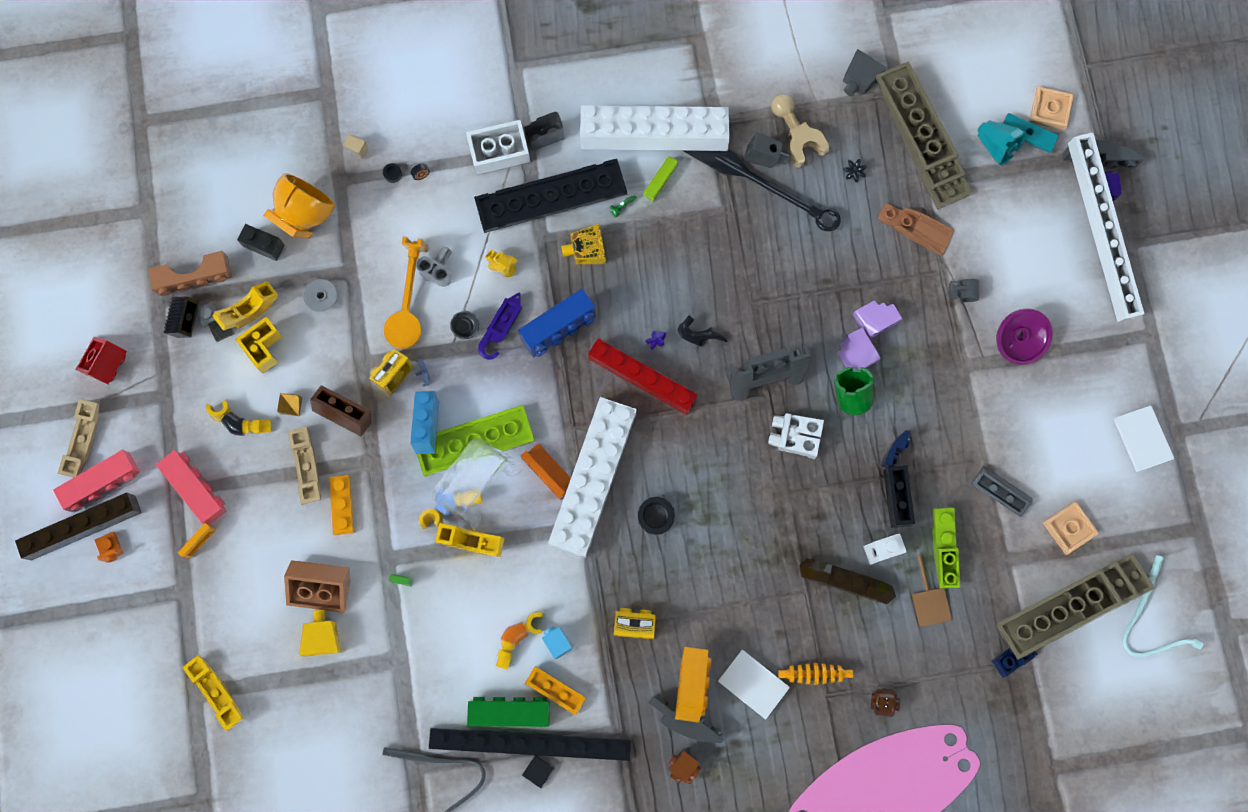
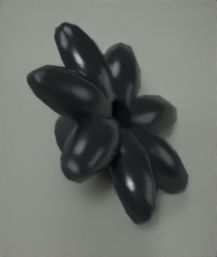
[843,159,867,183]

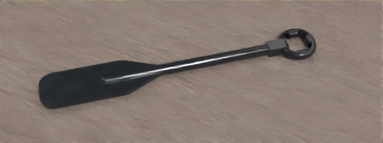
[682,149,841,231]

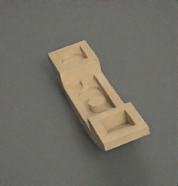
[57,399,99,478]
[288,426,321,505]

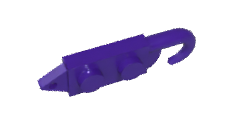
[478,292,523,360]

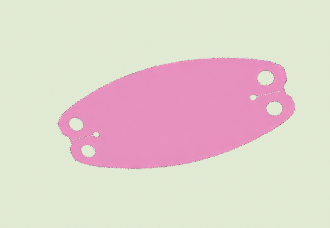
[789,725,980,812]

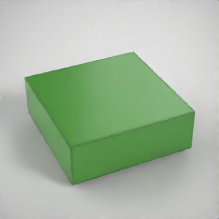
[389,574,412,587]

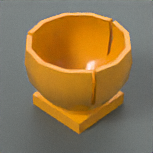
[263,173,335,239]

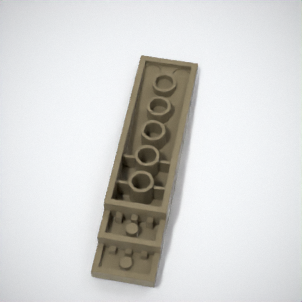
[875,61,972,210]
[996,554,1155,660]

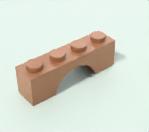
[148,251,232,296]

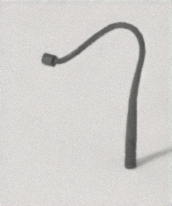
[382,747,486,812]

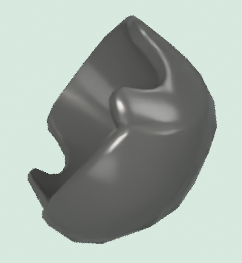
[450,310,479,340]

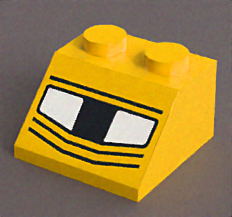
[369,349,414,396]
[613,608,655,639]

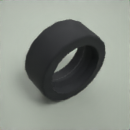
[638,497,675,535]

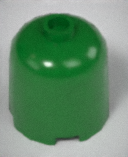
[834,367,874,416]

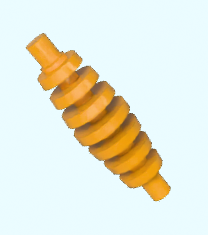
[778,663,853,685]

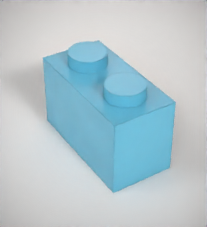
[542,626,573,659]

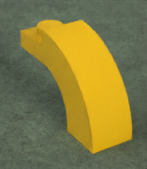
[213,281,278,331]
[435,523,505,557]

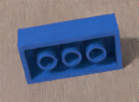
[518,288,596,358]

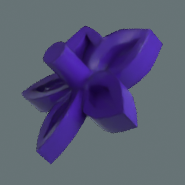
[645,331,666,350]

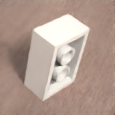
[466,120,530,175]

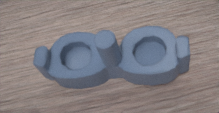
[415,358,430,387]

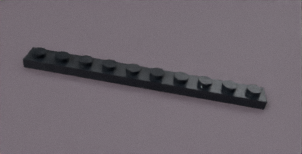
[429,728,631,761]

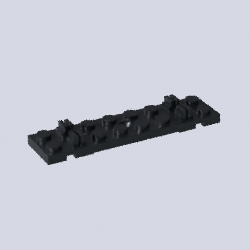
[474,158,627,233]

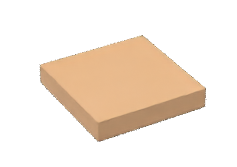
[1029,86,1074,130]
[1043,501,1099,555]

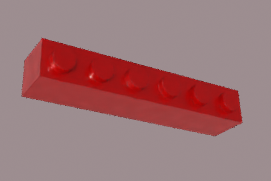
[588,338,697,415]

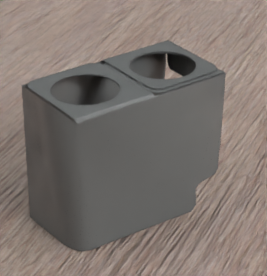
[524,112,564,151]

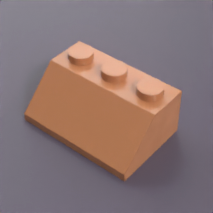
[284,560,350,613]

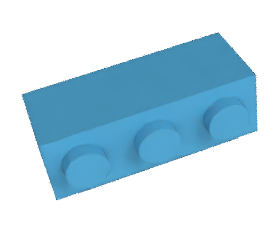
[410,391,439,454]

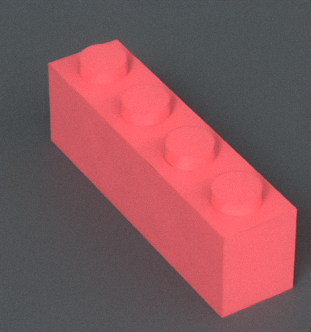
[53,449,140,512]
[156,450,227,524]

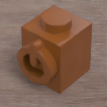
[668,750,701,784]

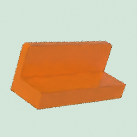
[520,444,571,500]

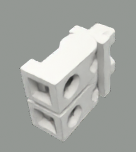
[768,413,824,459]

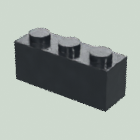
[883,465,915,528]

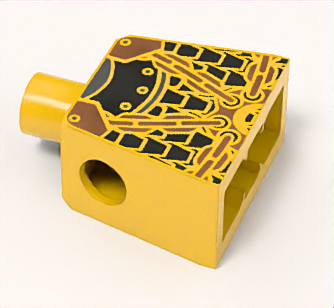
[561,224,606,264]

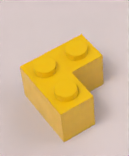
[235,317,283,374]

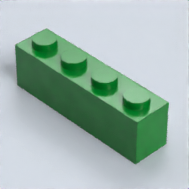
[467,697,550,727]

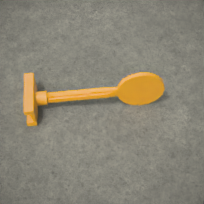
[384,237,428,349]

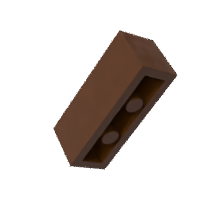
[310,385,372,437]

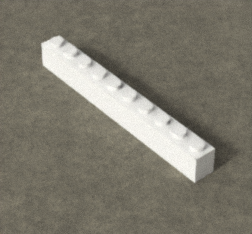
[1068,132,1144,322]

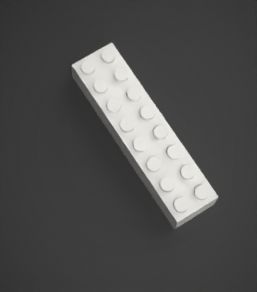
[580,106,729,151]
[548,397,637,558]

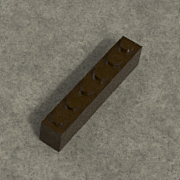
[15,492,142,561]

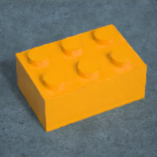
[675,647,711,722]

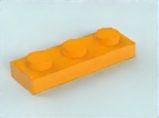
[329,475,354,535]
[525,666,586,715]

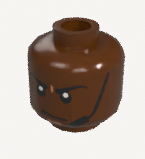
[871,689,900,717]

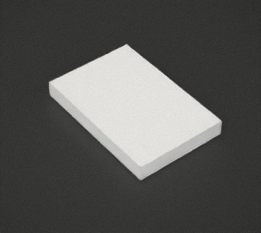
[1114,405,1174,472]
[718,650,790,720]

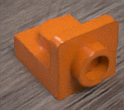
[94,532,124,563]

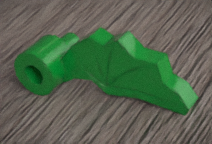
[610,195,637,218]

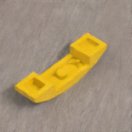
[182,655,244,732]

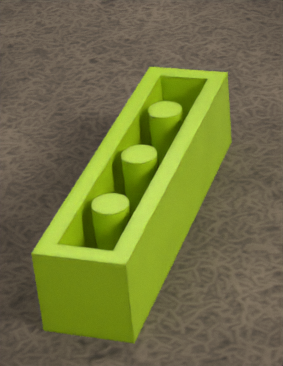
[644,156,678,202]

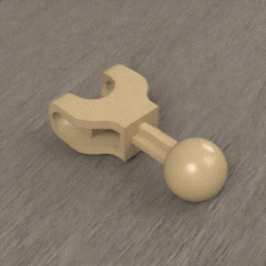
[771,94,829,168]

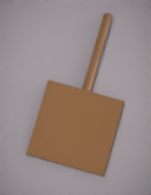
[911,554,952,627]

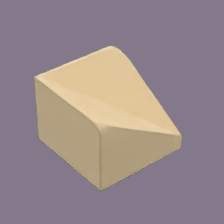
[343,134,368,159]

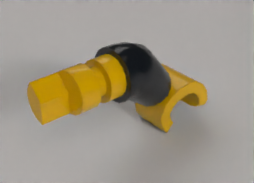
[206,400,271,436]

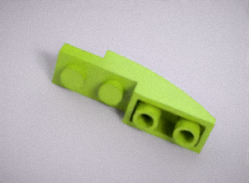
[932,507,960,589]

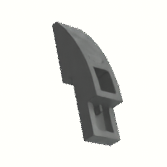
[1062,140,1144,169]
[649,696,724,743]

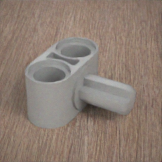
[416,246,452,287]

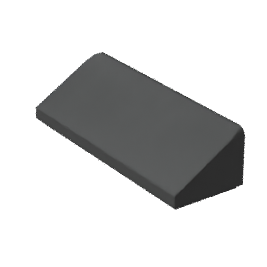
[971,466,1033,517]

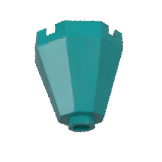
[977,120,1026,166]

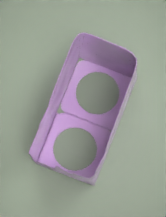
[853,301,902,339]
[837,327,881,370]

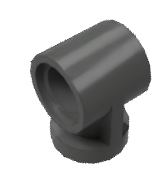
[949,279,980,302]

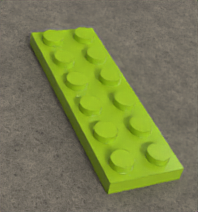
[417,405,535,477]

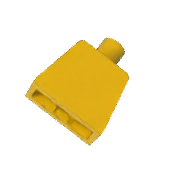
[299,610,342,656]

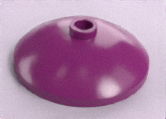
[996,308,1053,365]

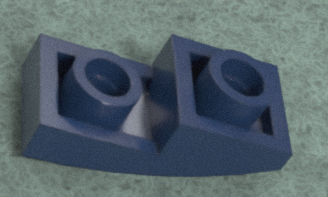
[881,430,911,468]
[991,648,1038,678]

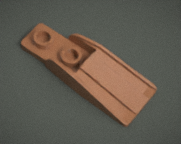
[878,203,954,255]

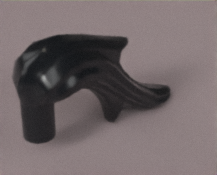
[677,315,727,347]

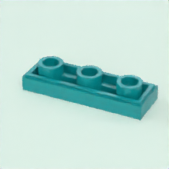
[1002,113,1059,153]

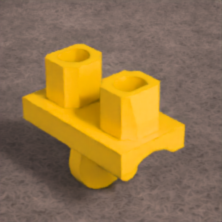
[485,249,518,277]

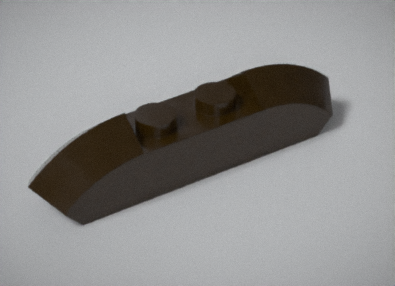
[799,558,896,604]

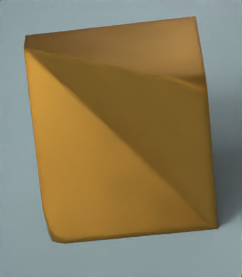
[277,393,302,416]

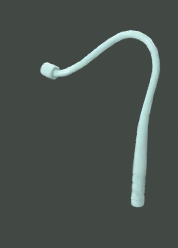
[1123,555,1203,657]

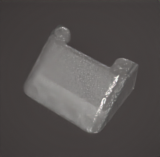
[431,438,524,531]

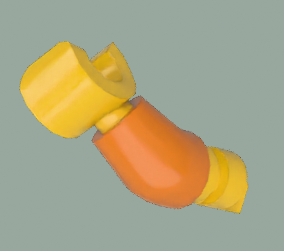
[496,611,545,670]

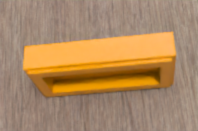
[177,523,216,559]

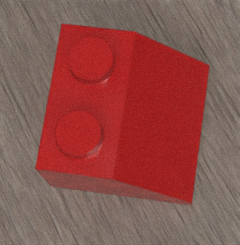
[75,337,127,385]

